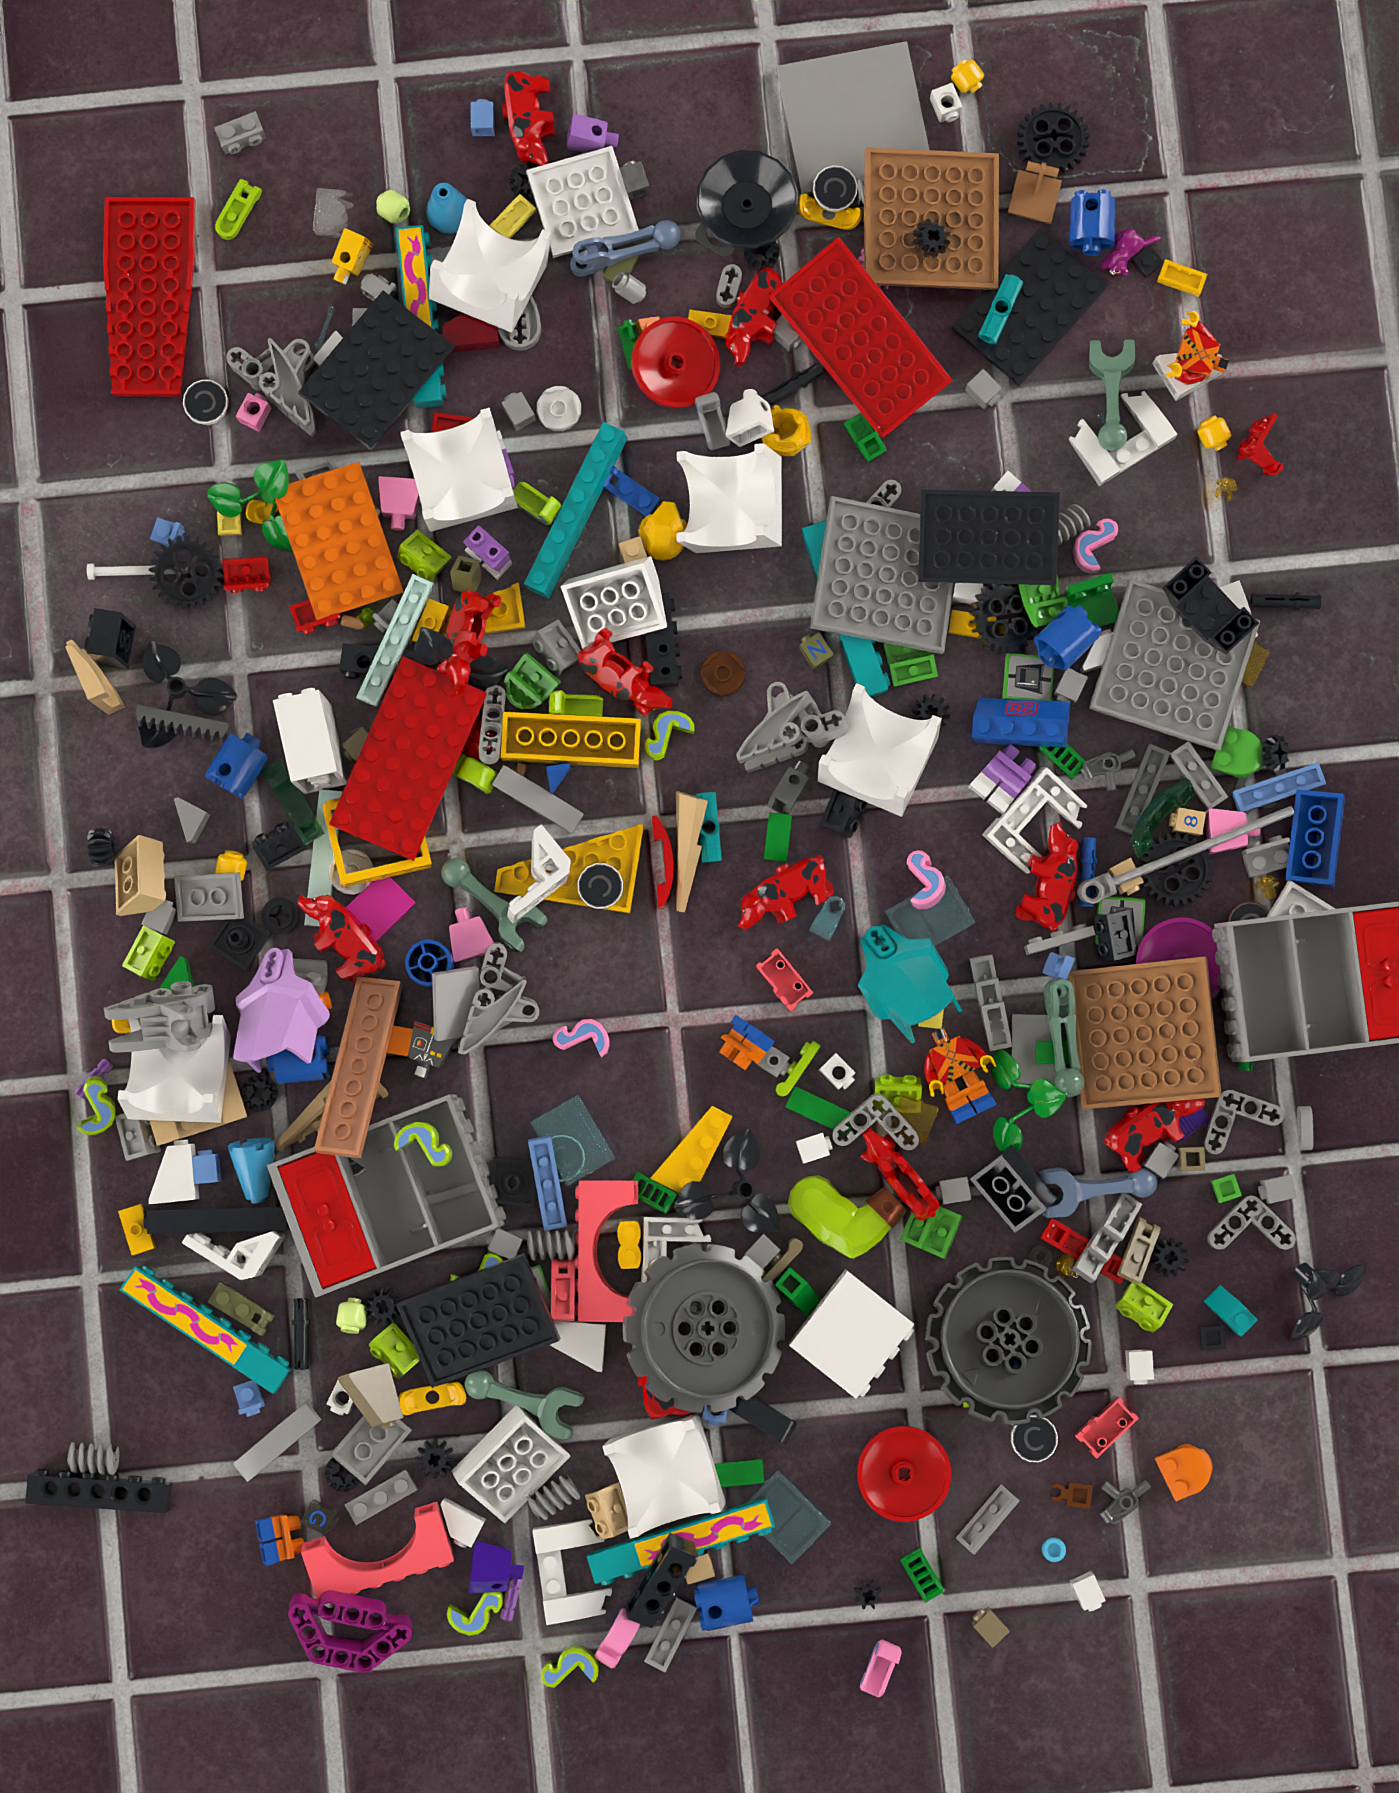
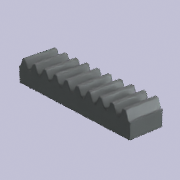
[135,705,229,743]
[1114,743,1171,837]

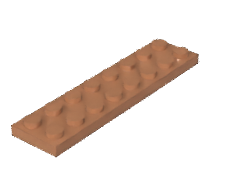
[314,977,403,1158]

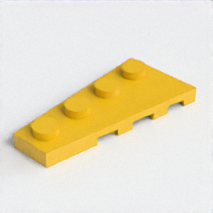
[441,582,526,636]
[650,1106,733,1193]

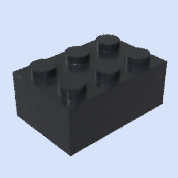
[84,608,136,670]
[970,1144,1057,1233]

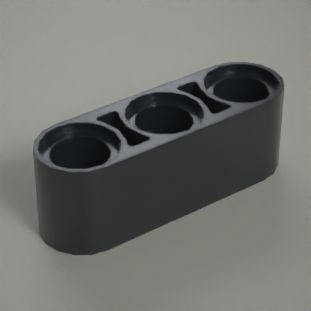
[729,1396,797,1444]

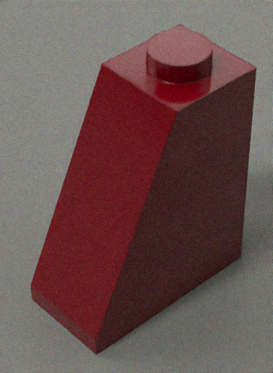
[439,313,500,353]

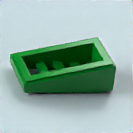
[1037,744,1086,780]
[632,1171,677,1214]
[900,1547,945,1603]

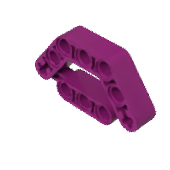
[288,1590,412,1673]

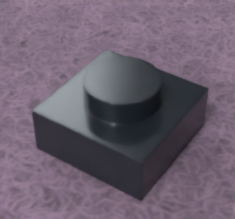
[1131,245,1164,278]
[1199,1325,1226,1351]

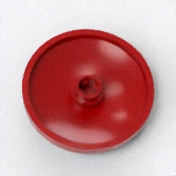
[631,317,720,408]
[857,1426,951,1522]

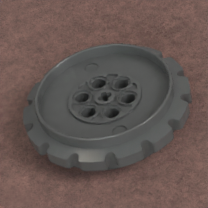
[623,1244,785,1413]
[925,1257,1092,1425]

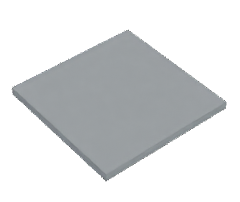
[776,41,929,195]
[810,496,954,654]
[1089,578,1260,751]

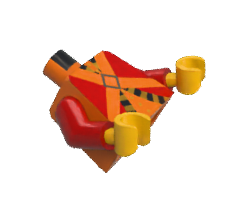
[1166,311,1229,385]
[924,1028,996,1097]

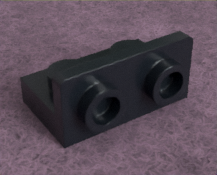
[819,788,867,838]
[252,820,307,871]
[1094,909,1137,961]

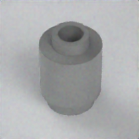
[612,272,646,304]

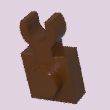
[1050,1481,1093,1509]

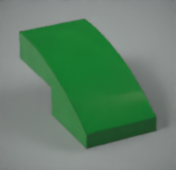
[843,413,887,462]
[764,812,792,862]
[1035,1041,1069,1065]

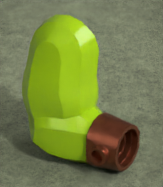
[788,1175,907,1259]

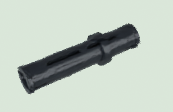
[760,362,824,407]
[1250,592,1322,610]
[292,1298,311,1370]

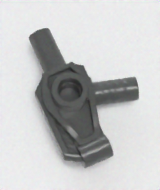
[1080,749,1136,791]
[1099,1480,1151,1525]

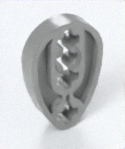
[498,295,541,351]

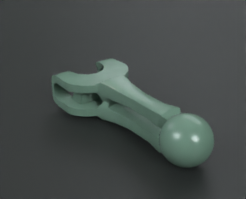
[1089,339,1135,451]
[441,858,548,953]
[1043,979,1084,1097]
[465,1369,585,1440]

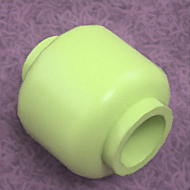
[376,190,410,224]
[336,1298,368,1334]

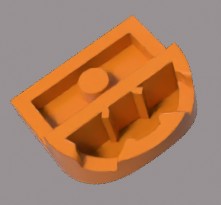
[1155,1444,1213,1501]

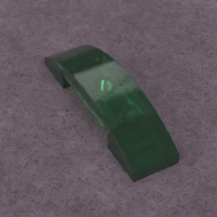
[261,759,325,846]
[1131,778,1196,859]

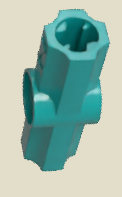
[978,274,1023,344]
[696,792,722,863]

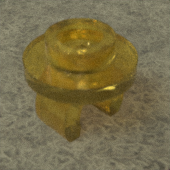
[1215,477,1239,502]
[1255,875,1279,900]
[1056,1254,1079,1278]

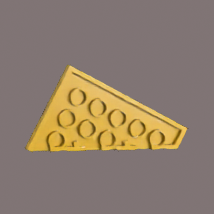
[494,824,644,913]

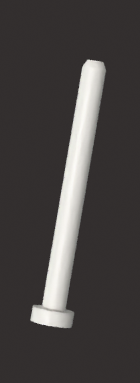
[87,564,189,580]

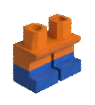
[719,1015,775,1070]
[943,1071,997,1124]
[255,1514,304,1566]

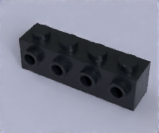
[646,592,682,688]

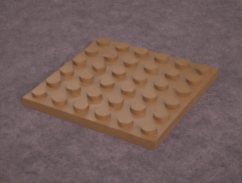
[864,147,999,290]
[1068,957,1222,1109]

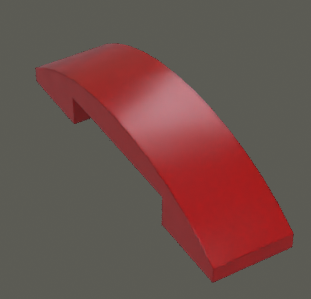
[652,816,674,909]
[1040,1218,1124,1284]

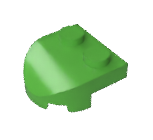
[504,653,561,709]
[1211,726,1263,778]

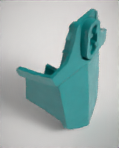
[858,925,963,1043]

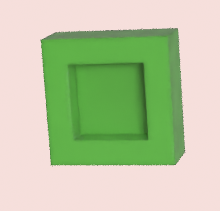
[1211,1174,1242,1203]

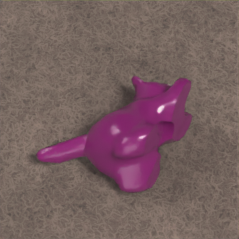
[1100,229,1161,276]

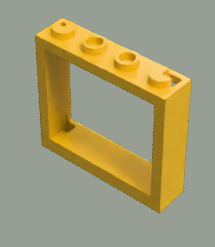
[322,798,432,888]

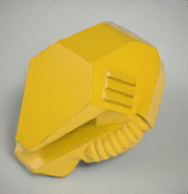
[761,405,812,456]
[638,501,687,561]

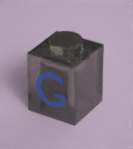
[300,1499,340,1535]

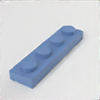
[1231,762,1326,812]
[528,1135,567,1231]

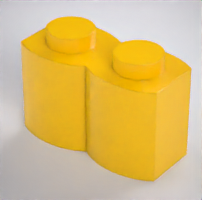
[617,1221,642,1269]

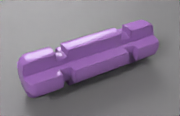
[75,1059,113,1099]
[500,1578,522,1621]

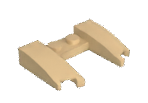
[65,640,125,715]
[149,1062,247,1146]

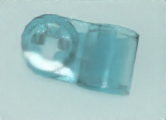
[809,896,845,941]

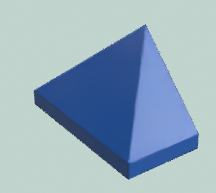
[546,763,571,795]

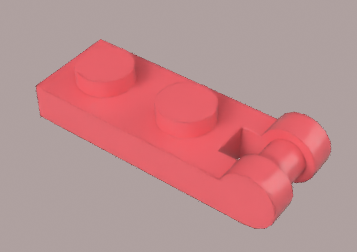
[551,1257,575,1321]

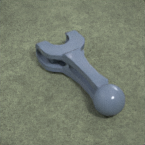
[570,220,681,277]
[1038,1167,1157,1218]

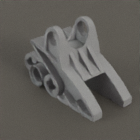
[226,338,316,437]
[736,682,850,773]
[458,942,539,1055]
[104,981,215,1052]

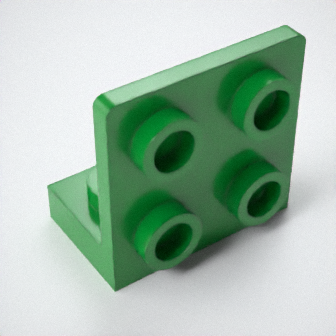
[1064,573,1119,627]

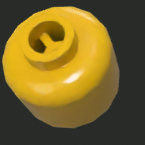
[951,58,984,93]
[1197,415,1231,451]
[215,850,247,881]

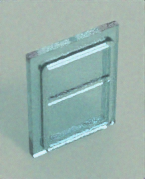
[885,876,976,946]
[530,1095,615,1186]
[746,1470,831,1564]

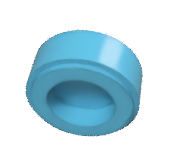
[1042,1537,1066,1562]

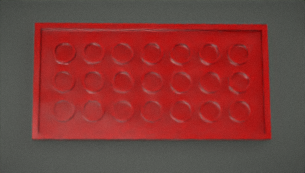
[768,237,953,438]
[329,656,487,861]

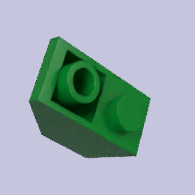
[773,1267,821,1317]

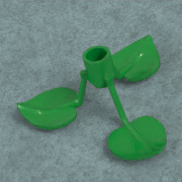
[207,459,293,551]
[992,1049,1067,1152]

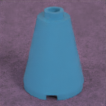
[426,183,467,234]
[228,1138,275,1203]

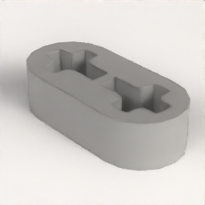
[716,264,742,308]
[1297,1106,1313,1150]

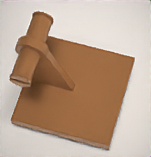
[1008,161,1062,224]

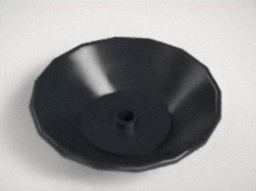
[696,150,798,249]

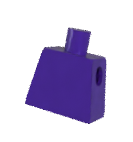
[468,1541,524,1593]

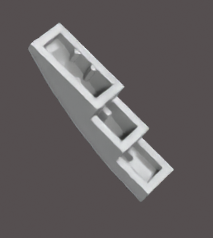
[492,765,584,834]
[969,954,1013,1051]
[1072,1193,1142,1283]
[233,1402,321,1482]

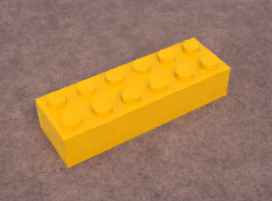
[501,712,641,768]

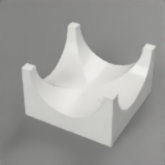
[429,199,551,332]
[400,408,518,532]
[677,444,782,553]
[818,683,942,817]
[118,1015,231,1123]
[602,1413,726,1539]

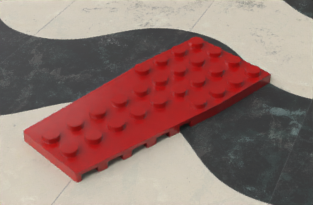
[103,197,196,397]

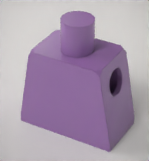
[565,113,619,153]

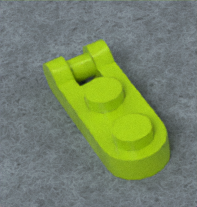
[215,179,262,240]
[776,1041,821,1097]

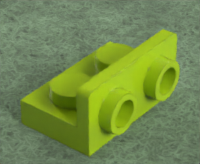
[397,529,452,582]
[122,925,175,982]
[874,1074,922,1112]
[1114,1282,1173,1333]
[368,1323,420,1380]

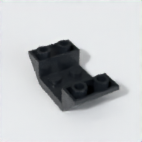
[1162,556,1259,655]

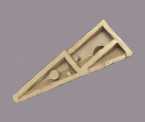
[676,791,708,912]
[275,1081,389,1152]

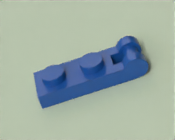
[603,466,660,517]

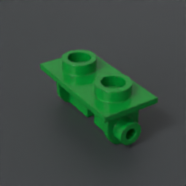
[617,320,639,370]

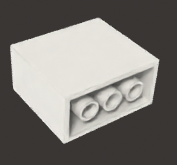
[273,688,348,794]
[788,1269,914,1399]

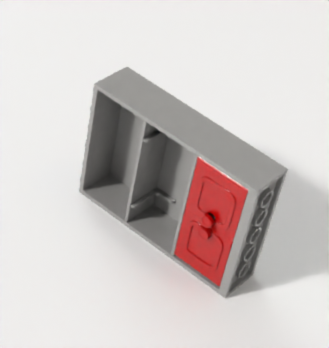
[1212,902,1399,1062]
[267,1094,506,1298]

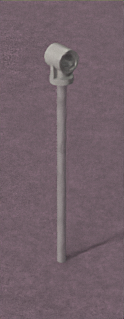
[1077,806,1294,904]

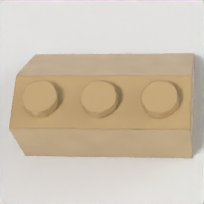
[115,835,166,916]

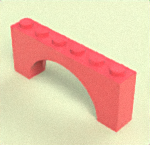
[575,1180,638,1322]
[301,1501,454,1600]

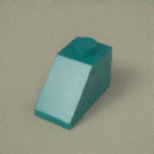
[1204,1285,1258,1336]

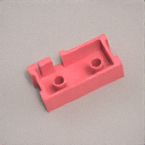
[756,948,813,1012]
[1073,1396,1139,1459]

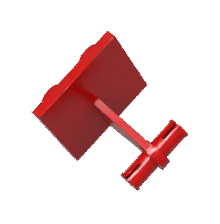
[1236,413,1284,476]

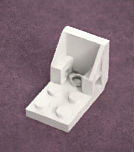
[507,824,571,924]
[182,1231,286,1280]

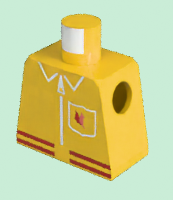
[332,228,373,285]

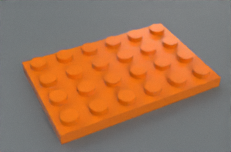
[275,462,403,620]

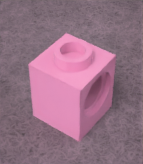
[236,393,272,432]

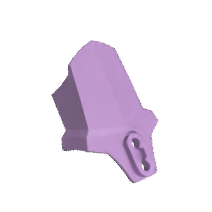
[233,948,330,1073]

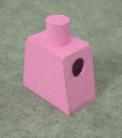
[378,476,420,531]
[1205,809,1260,855]
[449,907,498,964]

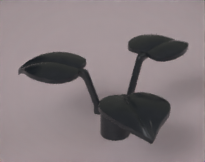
[414,627,507,689]
[138,641,237,748]
[674,1129,779,1233]
[1289,1262,1367,1341]

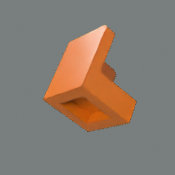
[387,1025,413,1057]

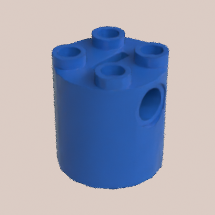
[1069,189,1116,256]
[1034,606,1102,671]
[204,732,269,799]
[405,939,456,989]
[266,1034,331,1084]
[694,1574,760,1631]

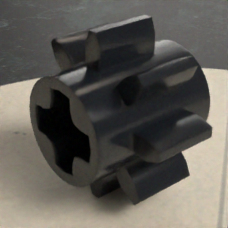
[854,1580,882,1610]

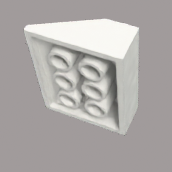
[561,556,667,649]
[451,1405,570,1523]

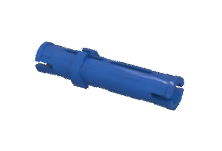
[1079,838,1097,907]

